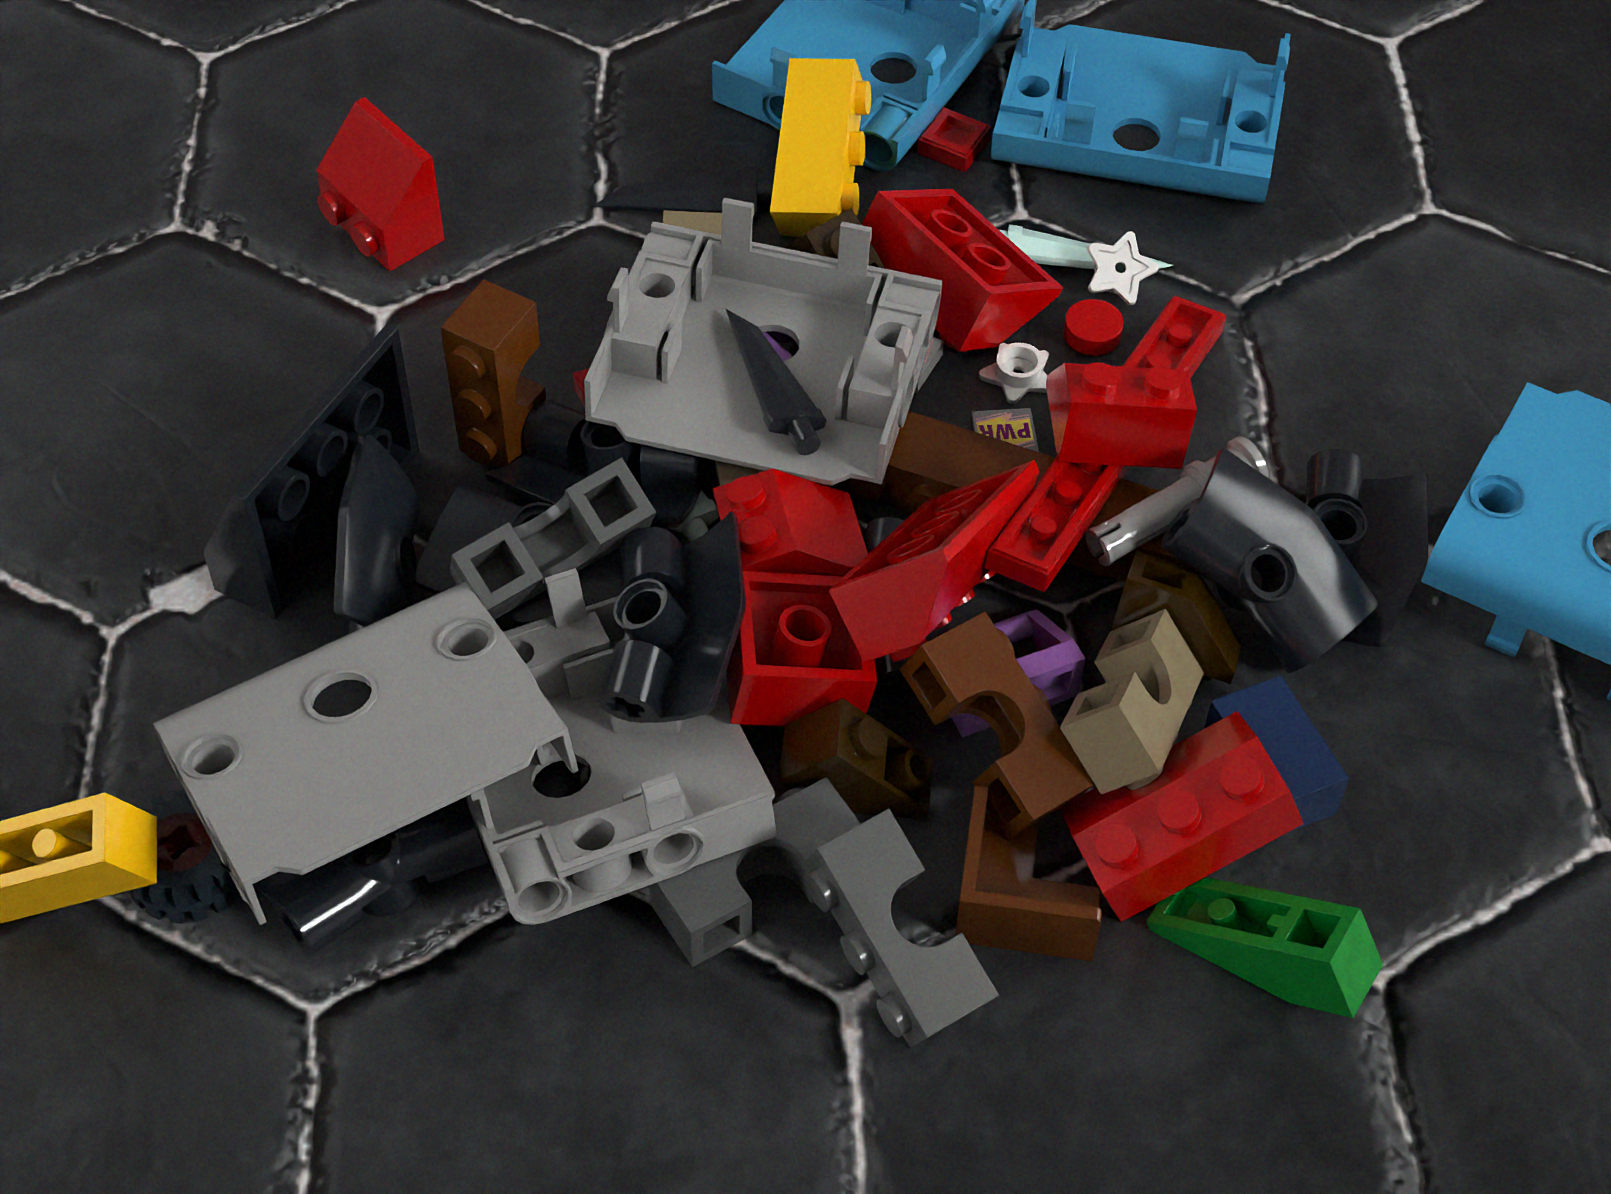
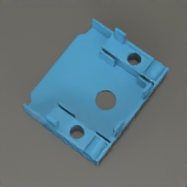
[712,0,1025,172]
[991,0,1291,205]
[1421,382,1611,701]

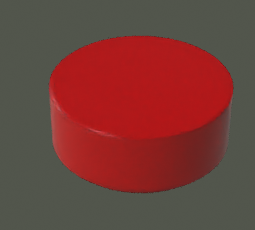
[1064,299,1124,356]

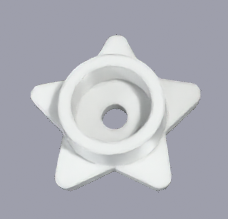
[1087,231,1158,305]
[979,343,1049,404]

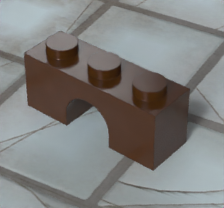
[440,279,546,468]
[899,612,1094,840]

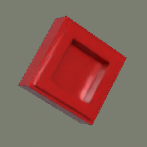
[917,107,991,172]

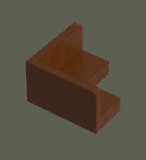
[955,784,1102,961]

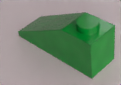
[1146,877,1383,1018]

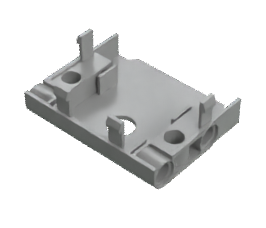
[584,198,943,485]
[466,568,777,925]
[152,582,579,925]

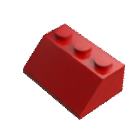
[861,189,1063,352]
[1061,711,1304,922]

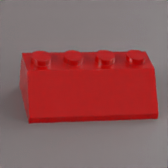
[829,460,1040,662]

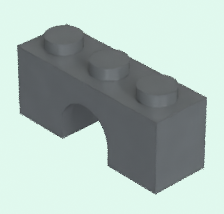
[450,457,656,620]
[649,777,861,967]
[803,809,999,1048]

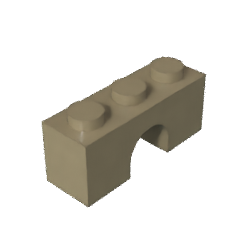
[1060,609,1204,794]

